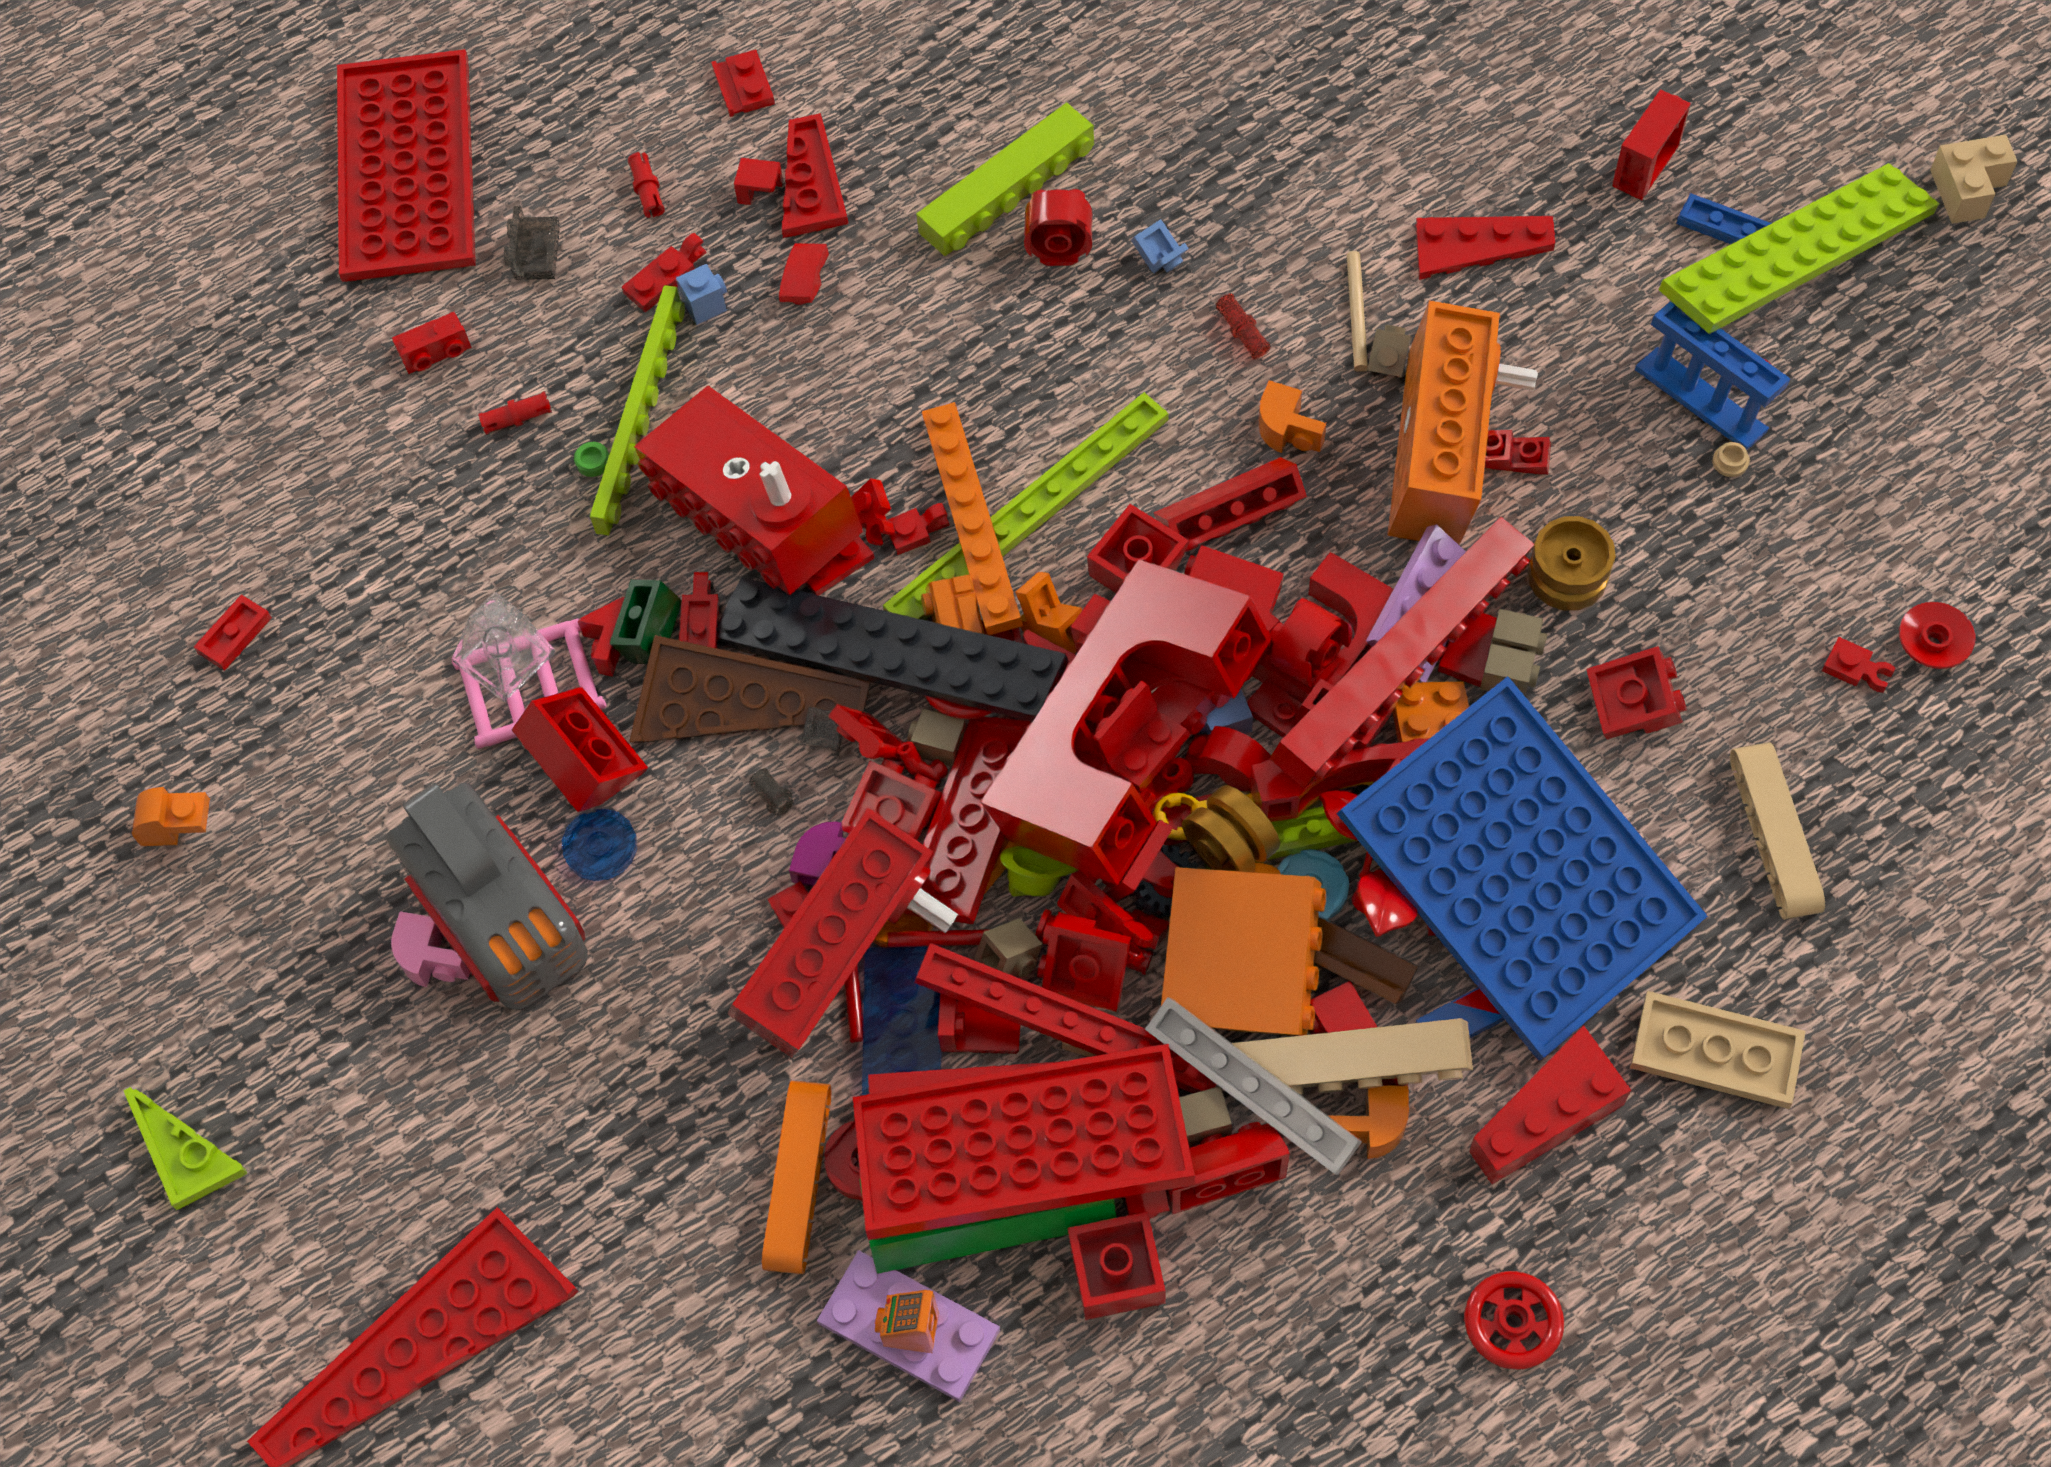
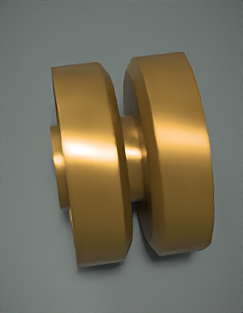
[1528,516,1616,611]
[1182,785,1280,873]

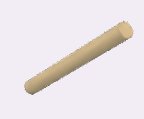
[1347,251,1368,371]

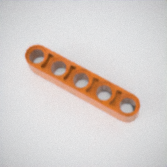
[762,1080,832,1274]

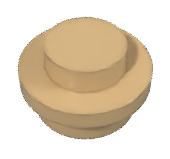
[1712,442,1750,477]

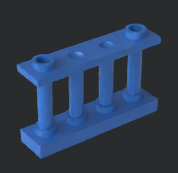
[1634,301,1790,450]

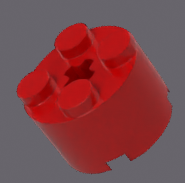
[1024,189,1093,266]
[1270,598,1353,688]

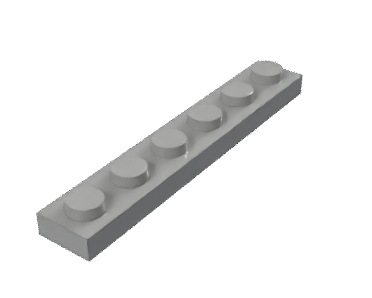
[1145,997,1362,1175]

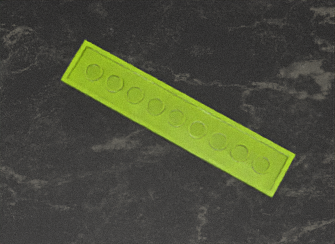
[1658,163,1939,334]

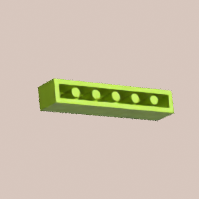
[916,102,1094,256]

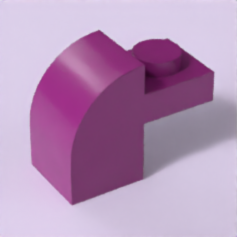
[789,822,846,887]

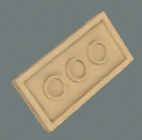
[1630,991,1806,1109]

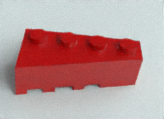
[1469,1025,1631,1185]

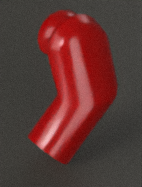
[897,741,948,784]

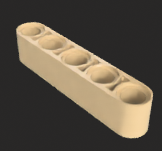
[1730,742,1825,920]

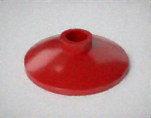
[1899,602,1976,669]

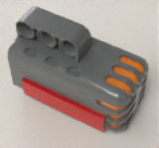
[387,783,588,1010]

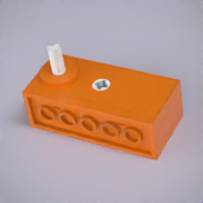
[1387,300,1538,545]

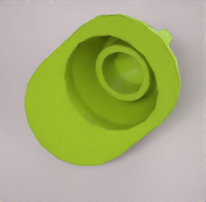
[1000,846,1078,897]

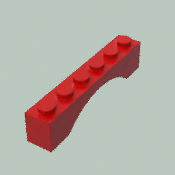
[1250,738,1430,822]

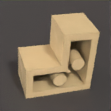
[1930,135,2017,224]

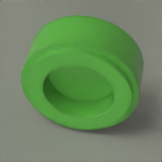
[574,442,609,477]

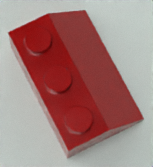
[512,687,648,812]
[1165,1122,1290,1215]

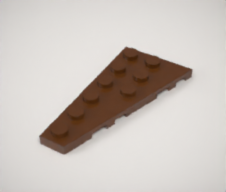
[629,635,871,744]

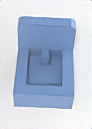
[1131,219,1189,273]

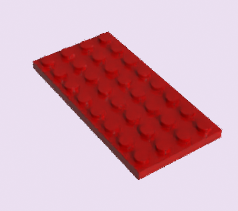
[337,49,476,282]
[853,1044,1196,1240]

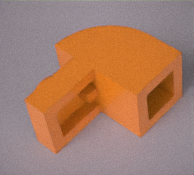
[1259,380,1326,453]
[1015,572,1082,654]
[132,787,210,846]
[1328,1086,1409,1159]

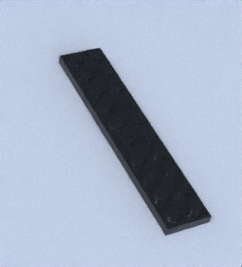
[717,577,1069,722]

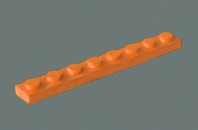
[922,402,1023,635]

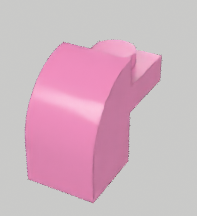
[391,911,470,987]

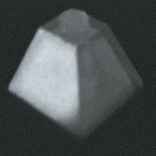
[452,591,556,702]

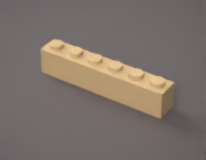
[1232,1018,1473,1095]

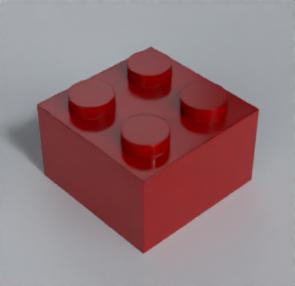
[1067,1211,1166,1320]

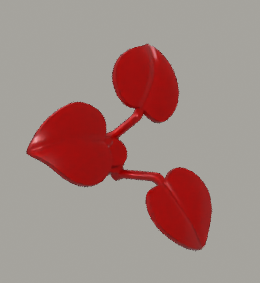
[1318,790,1417,937]

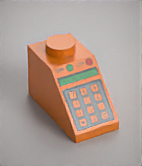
[875,1290,939,1354]

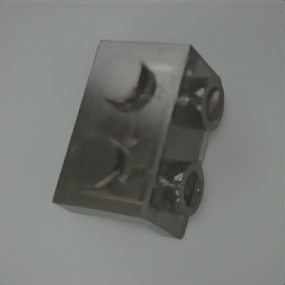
[504,206,560,280]

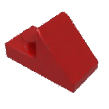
[578,597,625,677]

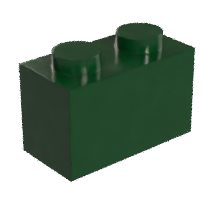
[610,579,682,665]

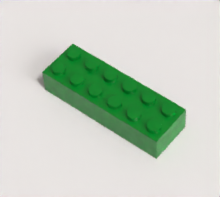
[859,1179,1116,1274]

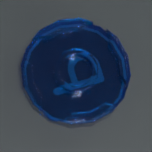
[562,808,637,881]

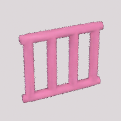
[452,618,607,749]

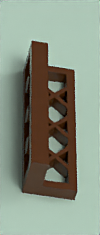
[1314,915,1419,1004]

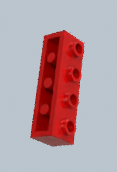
[1153,457,1307,552]

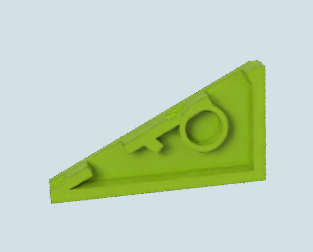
[123,1087,248,1210]

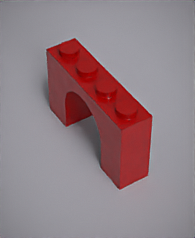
[1252,552,1394,703]

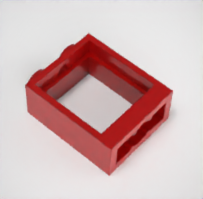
[1612,89,1691,200]

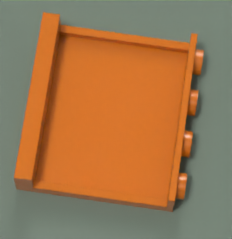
[1161,867,1326,1036]

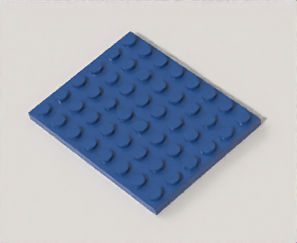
[1336,676,1708,1060]

